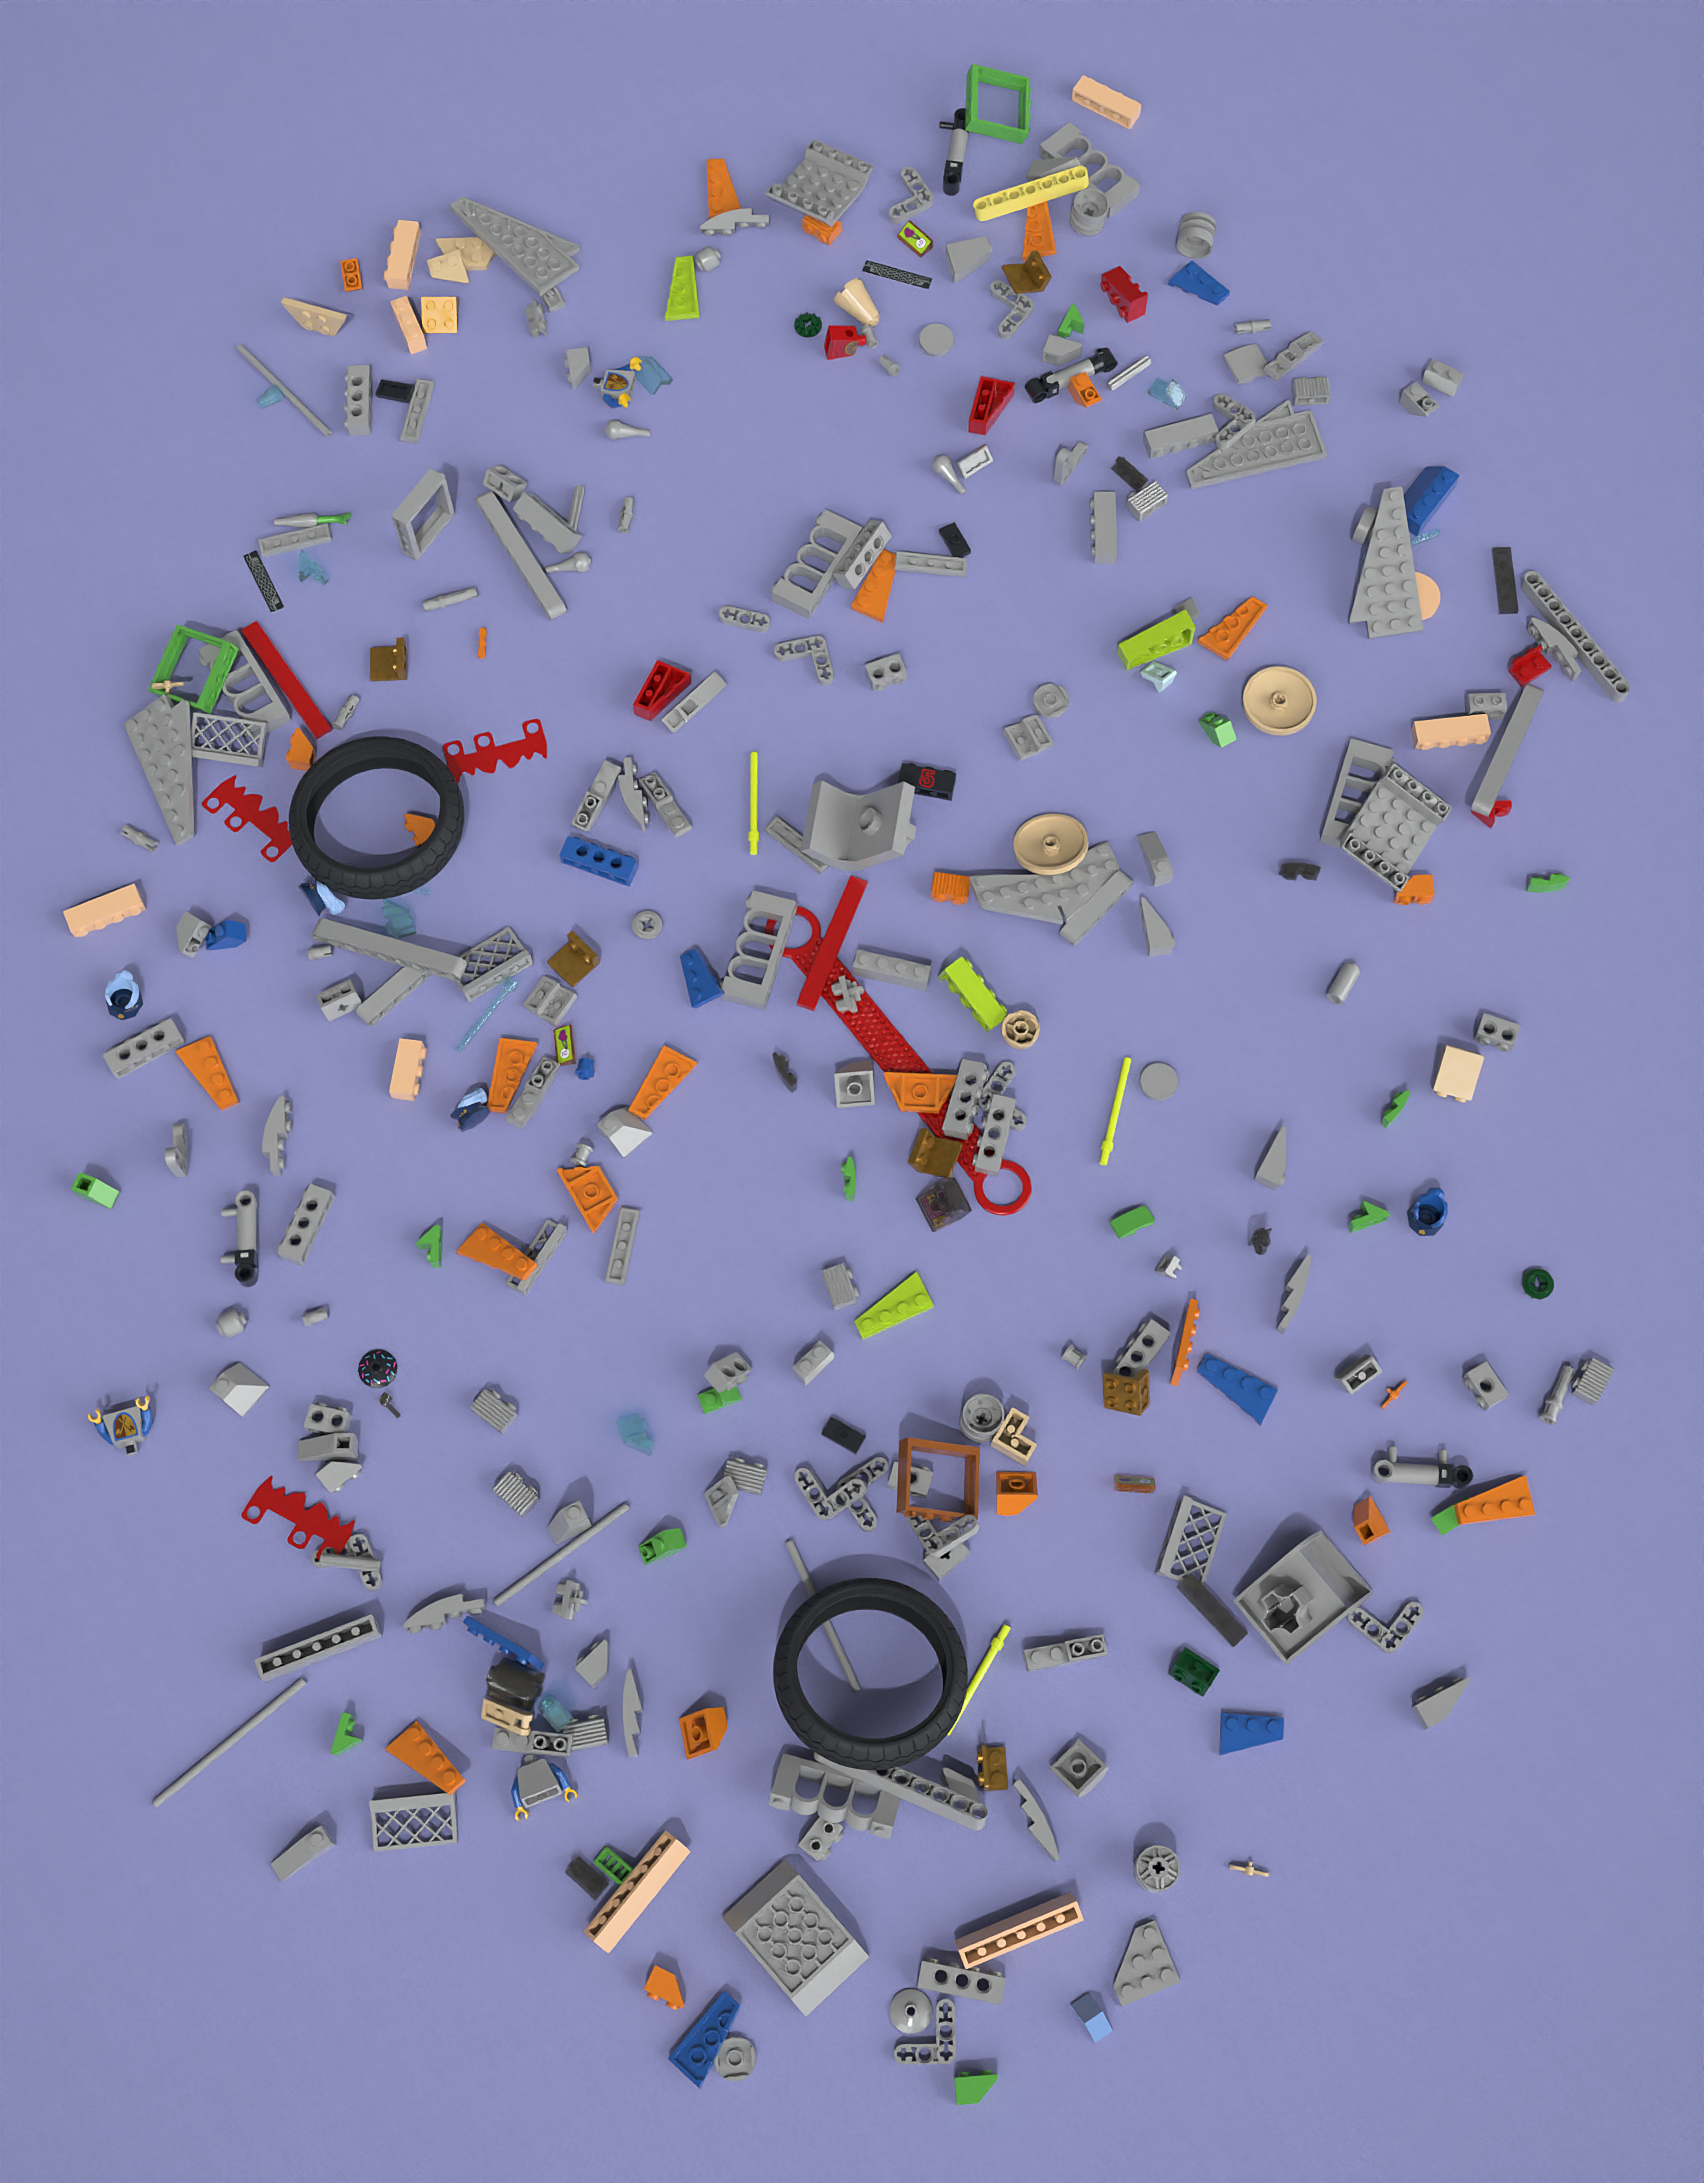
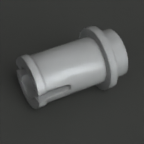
[860,325,878,349]
[878,355,900,376]
[307,945,332,961]
[302,1307,328,1327]

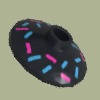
[358,1350,398,1388]

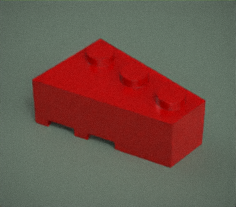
[1100,266,1148,323]
[968,376,1015,435]
[633,660,691,721]

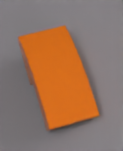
[340,258,362,292]

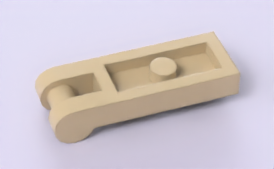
[481,1697,533,1736]

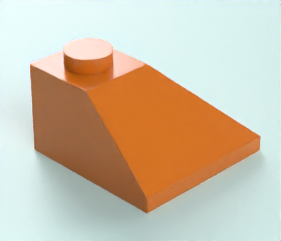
[996,1472,1038,1516]
[679,1707,728,1760]

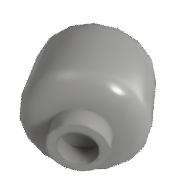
[695,246,721,272]
[215,1309,247,1338]

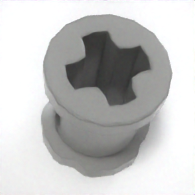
[570,1143,593,1168]
[1061,1344,1087,1370]

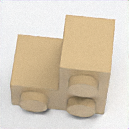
[991,1407,1037,1466]

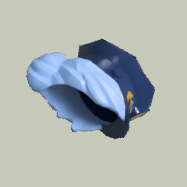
[298,878,345,916]
[105,970,143,1020]
[451,1088,490,1132]

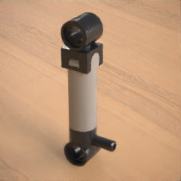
[939,108,969,196]
[1024,348,1118,403]

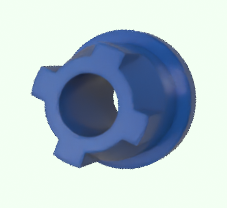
[575,1057,594,1080]

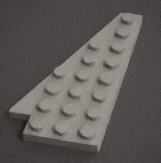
[450,197,580,296]
[1186,400,1327,489]
[1349,486,1424,639]
[124,694,194,846]

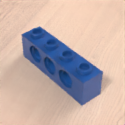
[559,836,638,887]

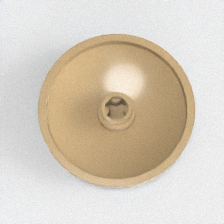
[1242,666,1317,736]
[1013,814,1088,875]

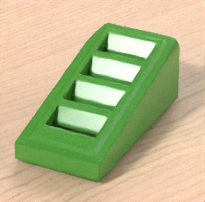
[593,1845,634,1886]

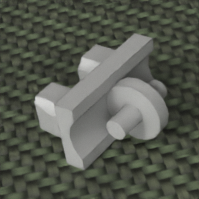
[831,976,864,1013]
[552,1580,587,1621]

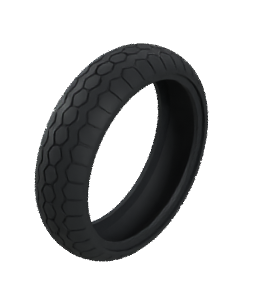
[289,736,464,900]
[773,1578,968,1770]

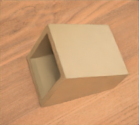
[1432,1044,1484,1103]

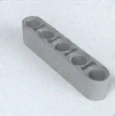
[1059,870,1134,946]
[356,967,432,1027]

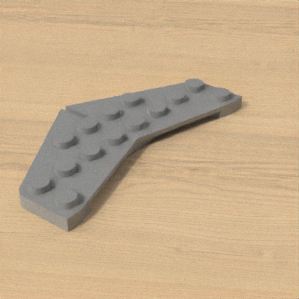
[969,842,1119,924]

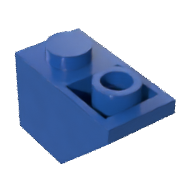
[205,919,246,950]

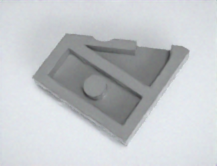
[704,1475,739,1528]

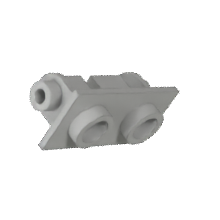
[525,299,548,337]

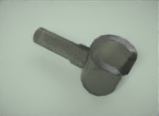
[379,1393,401,1419]

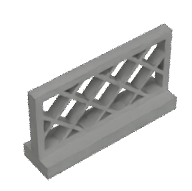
[191,712,267,767]
[455,927,533,1002]
[1154,1495,1227,1590]
[369,1792,458,1852]

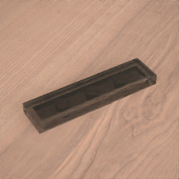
[1492,547,1519,614]
[1176,1573,1248,1648]

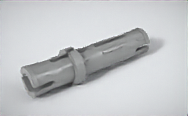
[422,586,477,612]

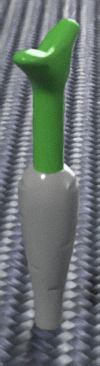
[274,512,351,528]

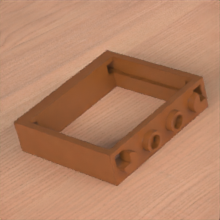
[896,1437,980,1525]

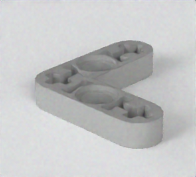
[889,166,934,224]
[990,280,1034,340]
[1213,393,1256,449]
[1054,441,1088,485]
[774,636,834,686]
[978,1062,1027,1131]
[165,1123,188,1177]
[837,1457,888,1532]
[795,1468,868,1520]
[906,1515,980,1558]
[311,1534,383,1591]
[1346,1602,1424,1654]
[894,1999,956,2065]

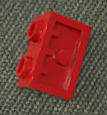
[1508,645,1552,687]

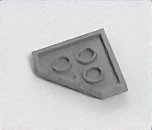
[1113,1920,1181,2007]

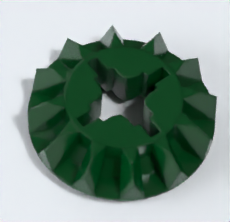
[794,312,822,338]
[1522,1269,1554,1300]

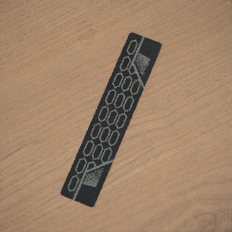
[862,260,932,289]
[243,550,284,613]

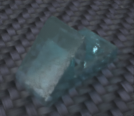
[1148,377,1187,410]
[298,550,329,586]

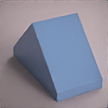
[1071,1993,1113,2043]

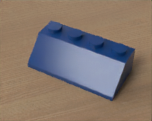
[1404,466,1460,536]

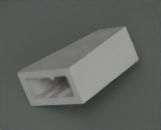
[946,236,993,283]
[547,1500,592,1545]

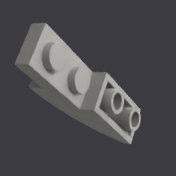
[700,208,770,236]
[1527,617,1582,682]
[661,671,727,734]
[618,757,649,831]
[571,760,622,832]
[639,772,692,838]
[505,1056,560,1130]
[262,1096,292,1176]
[403,1594,487,1634]
[1022,1634,1108,1672]
[492,1728,573,1757]

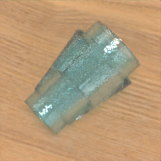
[256,385,283,409]

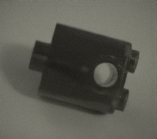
[486,1657,546,1712]

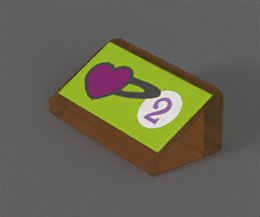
[897,220,933,258]
[553,1025,576,1066]
[1114,1476,1156,1494]

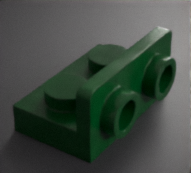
[1169,1647,1220,1697]

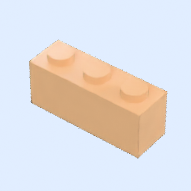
[390,296,427,354]
[389,1038,427,1101]

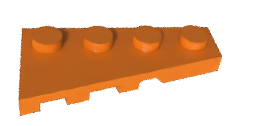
[707,158,741,219]
[1022,201,1057,261]
[851,549,896,623]
[1197,596,1268,661]
[175,1036,239,1111]
[487,1038,538,1114]
[628,1045,698,1120]
[456,1223,538,1281]
[1170,1299,1200,1386]
[1454,1475,1535,1525]
[385,1721,466,1796]

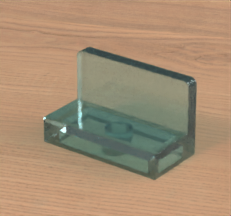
[635,356,673,395]

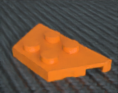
[884,1072,958,1113]
[557,1166,618,1234]

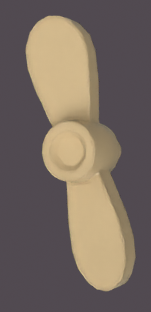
[152,681,184,693]
[1229,1861,1269,1877]

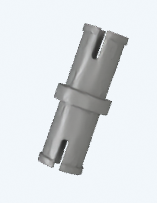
[1234,319,1271,334]
[618,497,634,534]
[332,695,360,730]
[121,825,158,853]

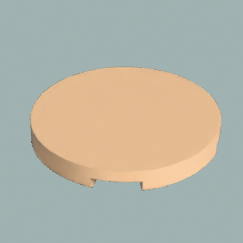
[1415,572,1440,620]

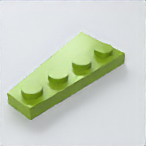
[665,255,700,321]
[854,1272,934,1340]

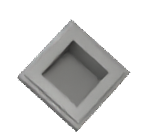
[1175,598,1199,620]

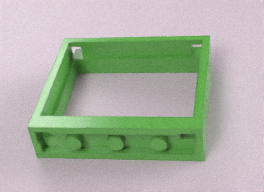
[965,64,1031,144]
[148,624,239,715]

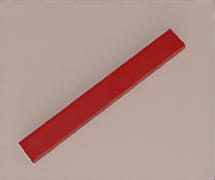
[241,621,332,740]
[797,876,868,1012]

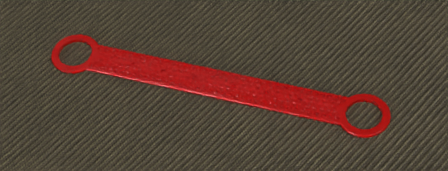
[765,906,1032,1216]

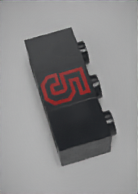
[898,763,957,801]

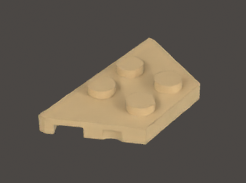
[436,237,496,271]
[281,297,346,336]

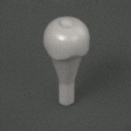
[604,420,650,440]
[932,455,965,495]
[545,552,591,574]

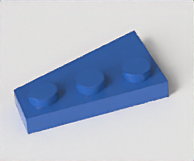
[1168,261,1230,306]
[680,949,725,1009]
[1219,1713,1284,1756]

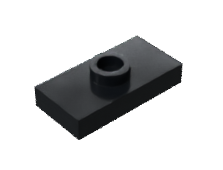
[375,379,414,403]
[939,522,971,558]
[821,1417,866,1455]

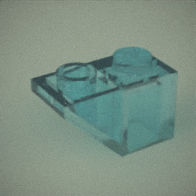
[381,899,416,939]
[616,1413,654,1456]
[537,1695,574,1733]

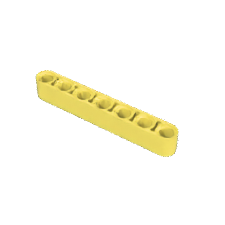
[973,166,1089,221]

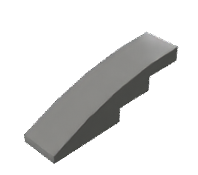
[1263,331,1324,381]
[1277,1254,1312,1334]
[623,1669,643,1759]
[1012,1779,1060,1862]

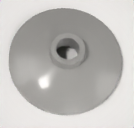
[890,1989,932,2034]

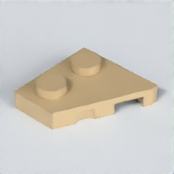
[427,250,470,284]

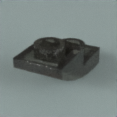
[1278,863,1321,881]
[772,1052,797,1093]

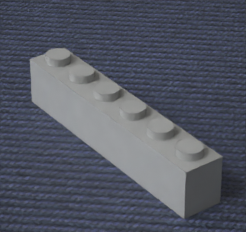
[254,1614,382,1682]

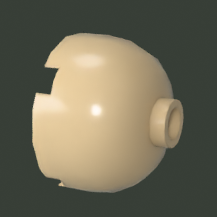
[1001,1010,1040,1050]

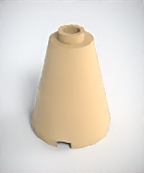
[833,278,880,327]

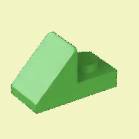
[1058,303,1084,339]
[1348,1201,1390,1233]
[416,1225,442,1268]
[697,1386,742,1415]
[330,1712,363,1756]

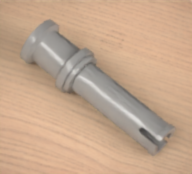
[1539,1366,1576,1425]

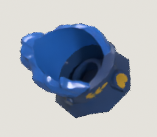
[1407,1187,1448,1236]

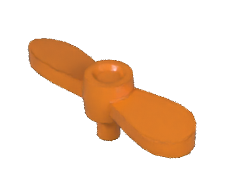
[478,627,487,659]
[1381,1380,1407,1410]

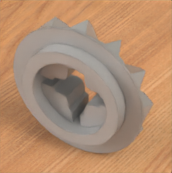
[632,911,662,940]

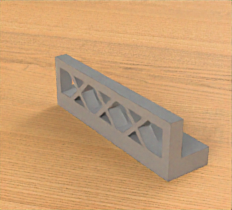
[505,1219,568,1296]

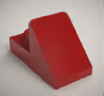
[1470,800,1512,828]

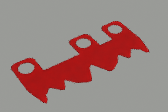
[443,719,547,783]
[202,775,292,862]
[241,1476,355,1560]

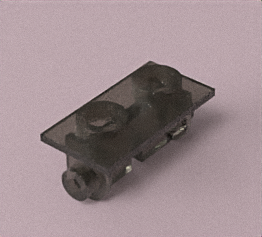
[1111,456,1149,491]
[1248,1228,1272,1255]
[565,1856,610,1901]

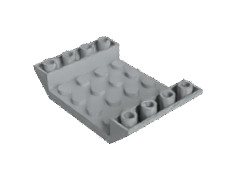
[765,139,874,227]
[1340,763,1452,893]
[722,1860,869,2016]

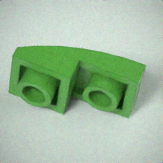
[1526,873,1570,893]
[1381,1089,1410,1129]
[841,1156,856,1202]
[1109,1205,1155,1239]
[1431,1496,1468,1536]

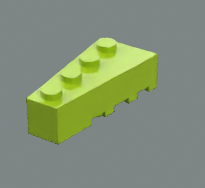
[1117,609,1196,671]
[938,956,1007,1033]

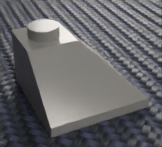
[834,1061,875,1108]
[597,1106,653,1158]
[209,1363,270,1417]

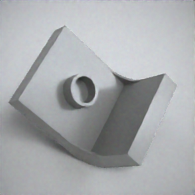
[800,781,916,871]
[1233,1530,1374,1665]

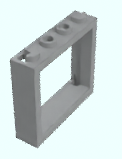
[391,468,455,561]

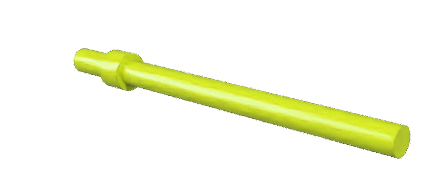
[748,752,759,855]
[1099,1057,1131,1166]
[947,1624,1011,1736]

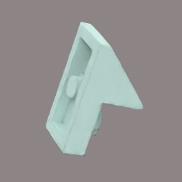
[1141,661,1177,693]

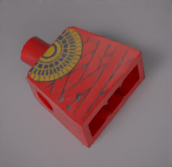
[824,325,866,360]

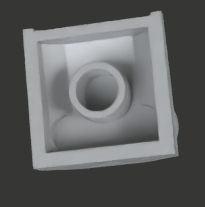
[1049,1739,1108,1798]

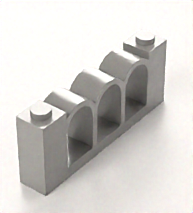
[1039,122,1140,219]
[771,509,863,619]
[198,629,291,740]
[1320,738,1395,848]
[719,890,797,1010]
[769,1753,901,1839]

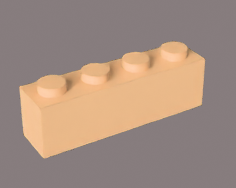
[1072,75,1141,129]
[384,220,421,290]
[1411,714,1491,750]
[63,884,146,937]

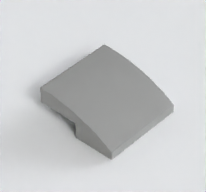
[1223,344,1269,384]
[1003,714,1054,761]
[522,976,577,1027]

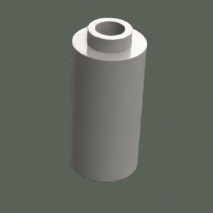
[1326,962,1360,1005]

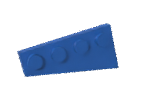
[1197,1353,1278,1426]
[463,1616,544,1671]
[668,1991,741,2089]

